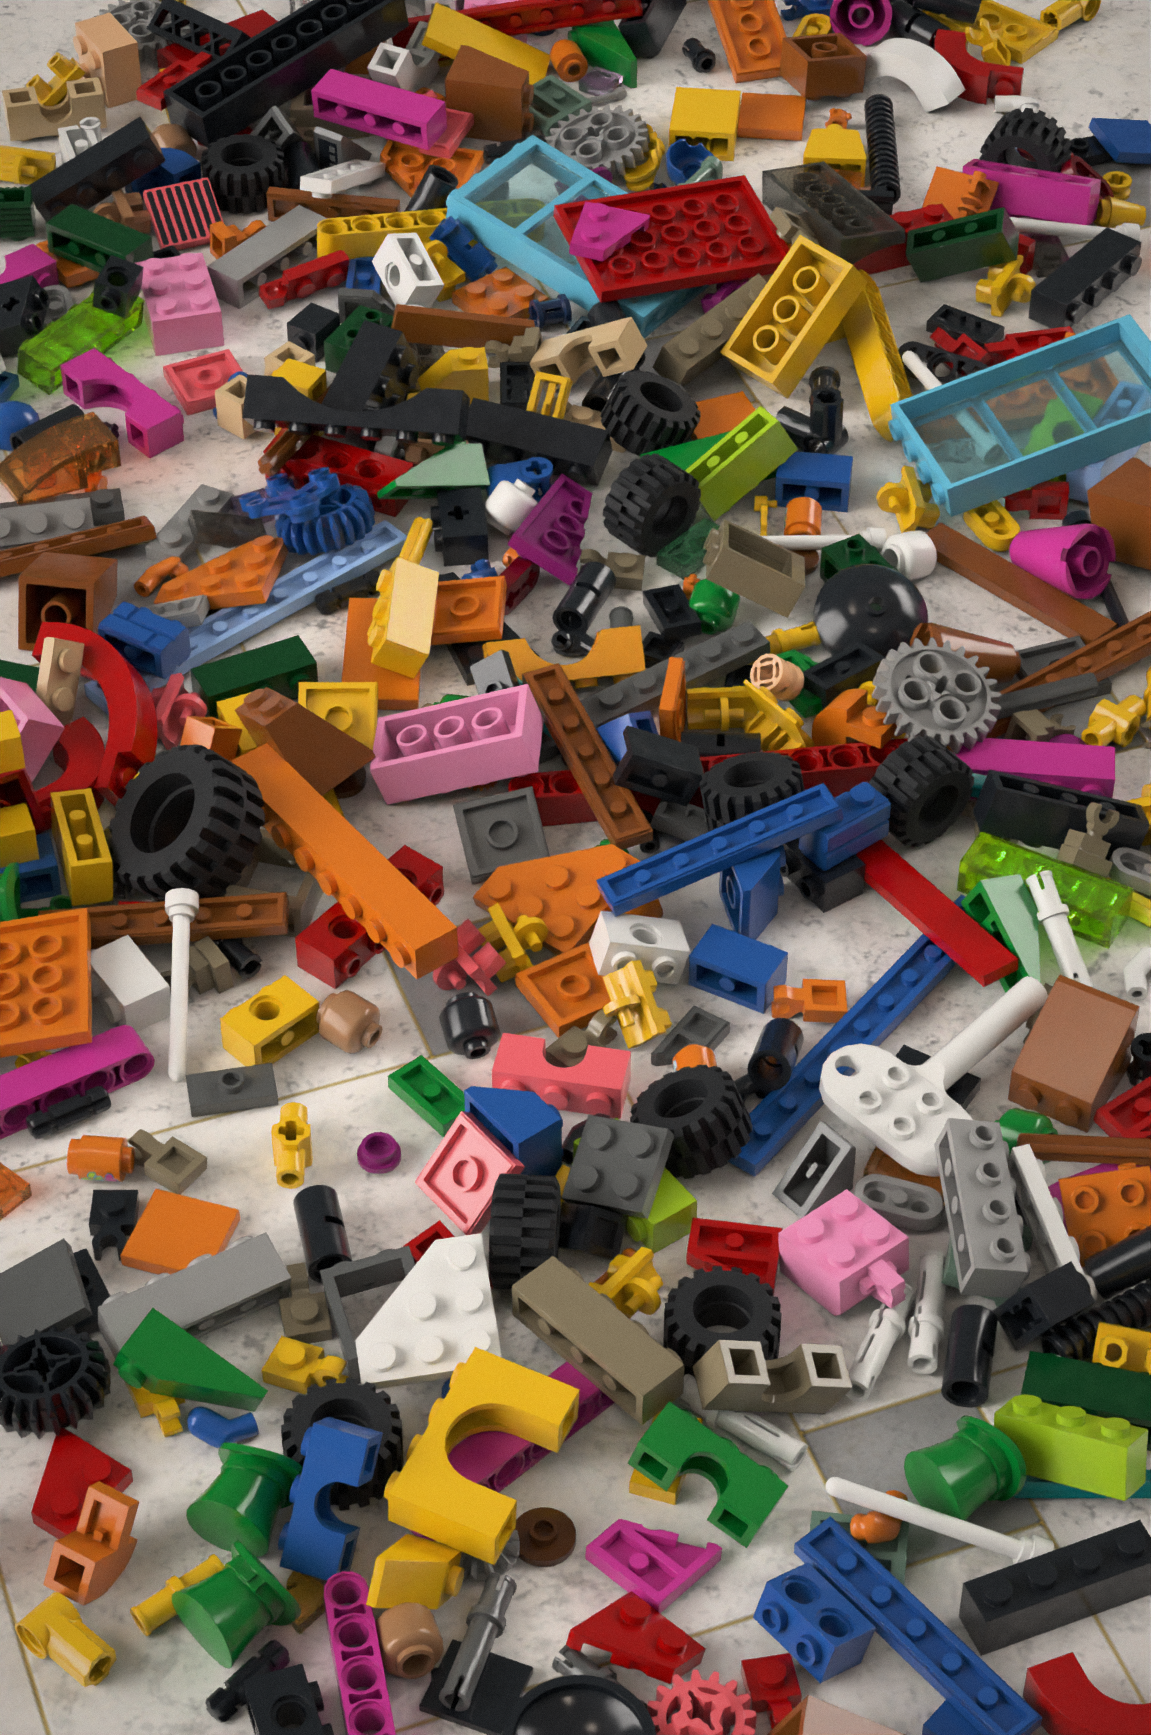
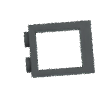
[320,1246,415,1384]

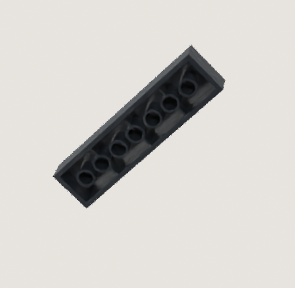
[163,0,409,148]

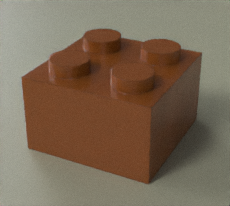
[779,33,867,101]

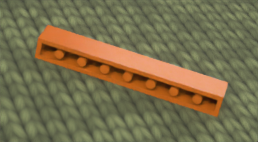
[230,743,459,979]

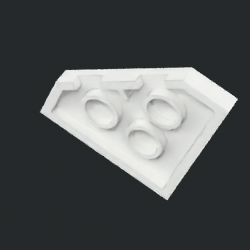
[355,1233,502,1389]

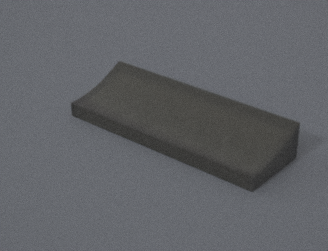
[762,161,905,265]

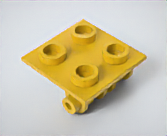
[742,680,815,751]

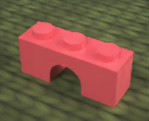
[492,1033,631,1119]

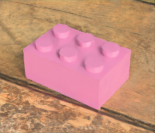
[135,253,224,356]

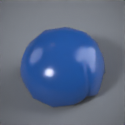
[666,139,714,186]
[0,400,40,451]

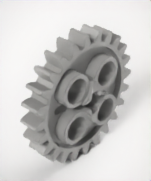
[94,0,191,63]
[545,104,650,180]
[872,638,1001,754]

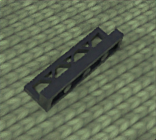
[146,0,251,61]

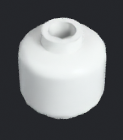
[484,478,538,536]
[881,531,937,581]

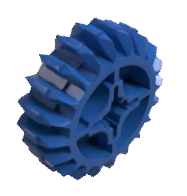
[274,483,375,556]

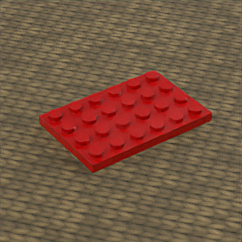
[553,175,790,303]

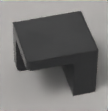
[559,1202,628,1260]

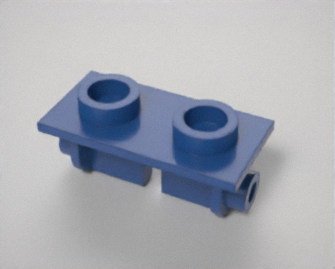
[429,216,498,282]

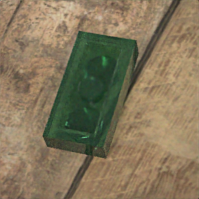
[656,518,720,580]

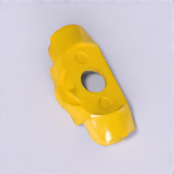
[623,124,665,192]

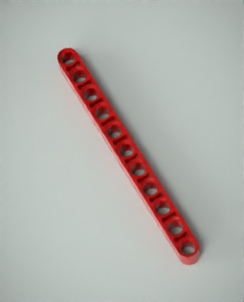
[508,738,908,827]

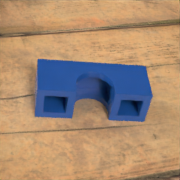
[278,1417,383,1581]

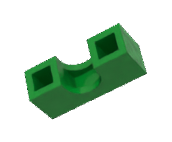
[627,1401,789,1548]

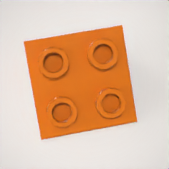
[922,166,999,219]
[1058,1163,1151,1267]

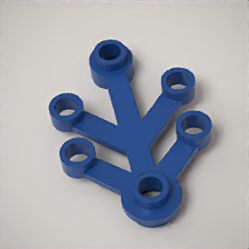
[238,467,341,523]

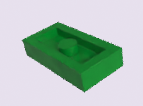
[388,1055,465,1137]

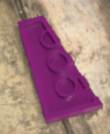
[507,474,593,586]

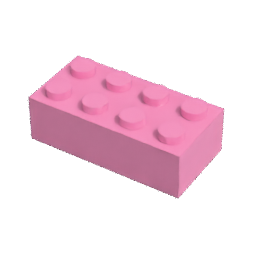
[370,684,544,805]

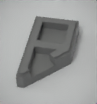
[338,288,395,323]
[651,1005,730,1067]

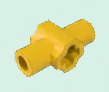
[1081,694,1147,748]
[271,1102,313,1189]

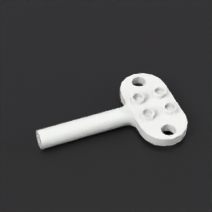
[819,976,1048,1177]

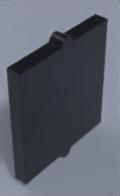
[419,1639,533,1735]

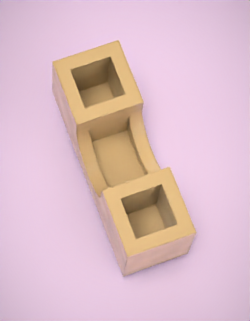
[2,77,107,141]
[529,317,647,392]
[215,341,316,439]

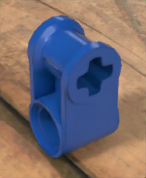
[485,457,553,503]

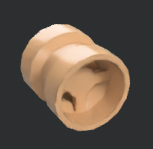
[750,654,804,702]

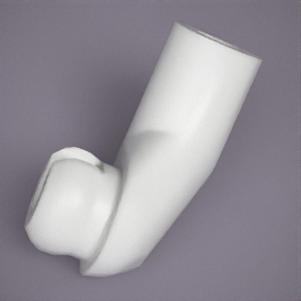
[994,95,1040,113]
[1123,946,1151,1001]

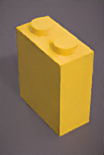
[669,87,741,162]

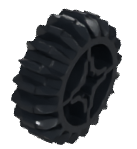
[0,1325,111,1440]

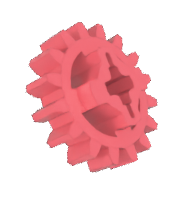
[647,1670,757,1735]

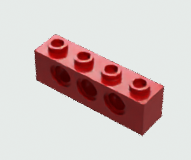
[263,428,414,517]
[295,845,444,989]

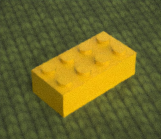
[720,235,868,399]

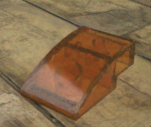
[0,412,121,505]

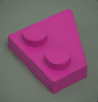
[569,201,650,261]
[585,1519,722,1613]

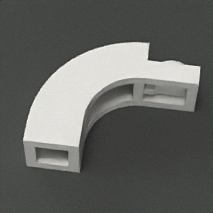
[367,21,441,92]
[864,38,966,113]

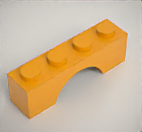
[482,625,645,689]

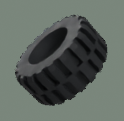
[108,744,265,902]

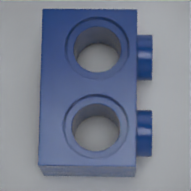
[753,1563,876,1683]

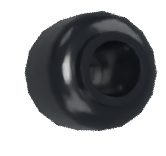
[439,992,501,1059]

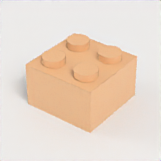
[73,13,142,108]

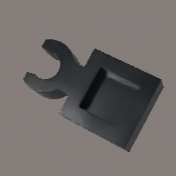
[89,1190,140,1261]

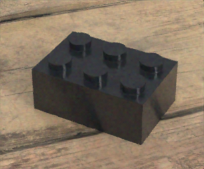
[322,320,420,452]

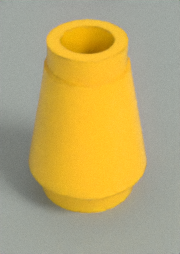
[1094,196,1146,228]

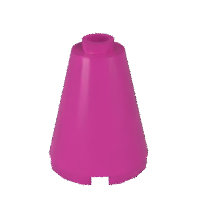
[830,0,892,46]
[1009,523,1116,599]

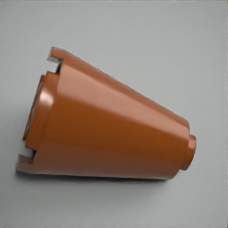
[910,622,1021,685]

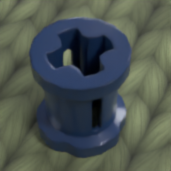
[529,294,572,330]

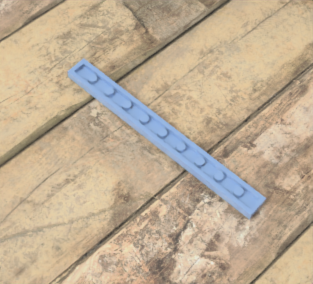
[84,520,407,715]

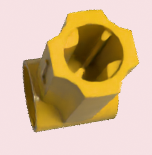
[1040,0,1101,31]
[15,1592,117,1687]

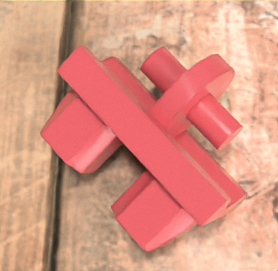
[151,673,207,750]
[433,919,507,996]

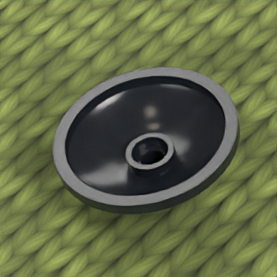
[813,564,928,659]
[502,1675,656,1735]

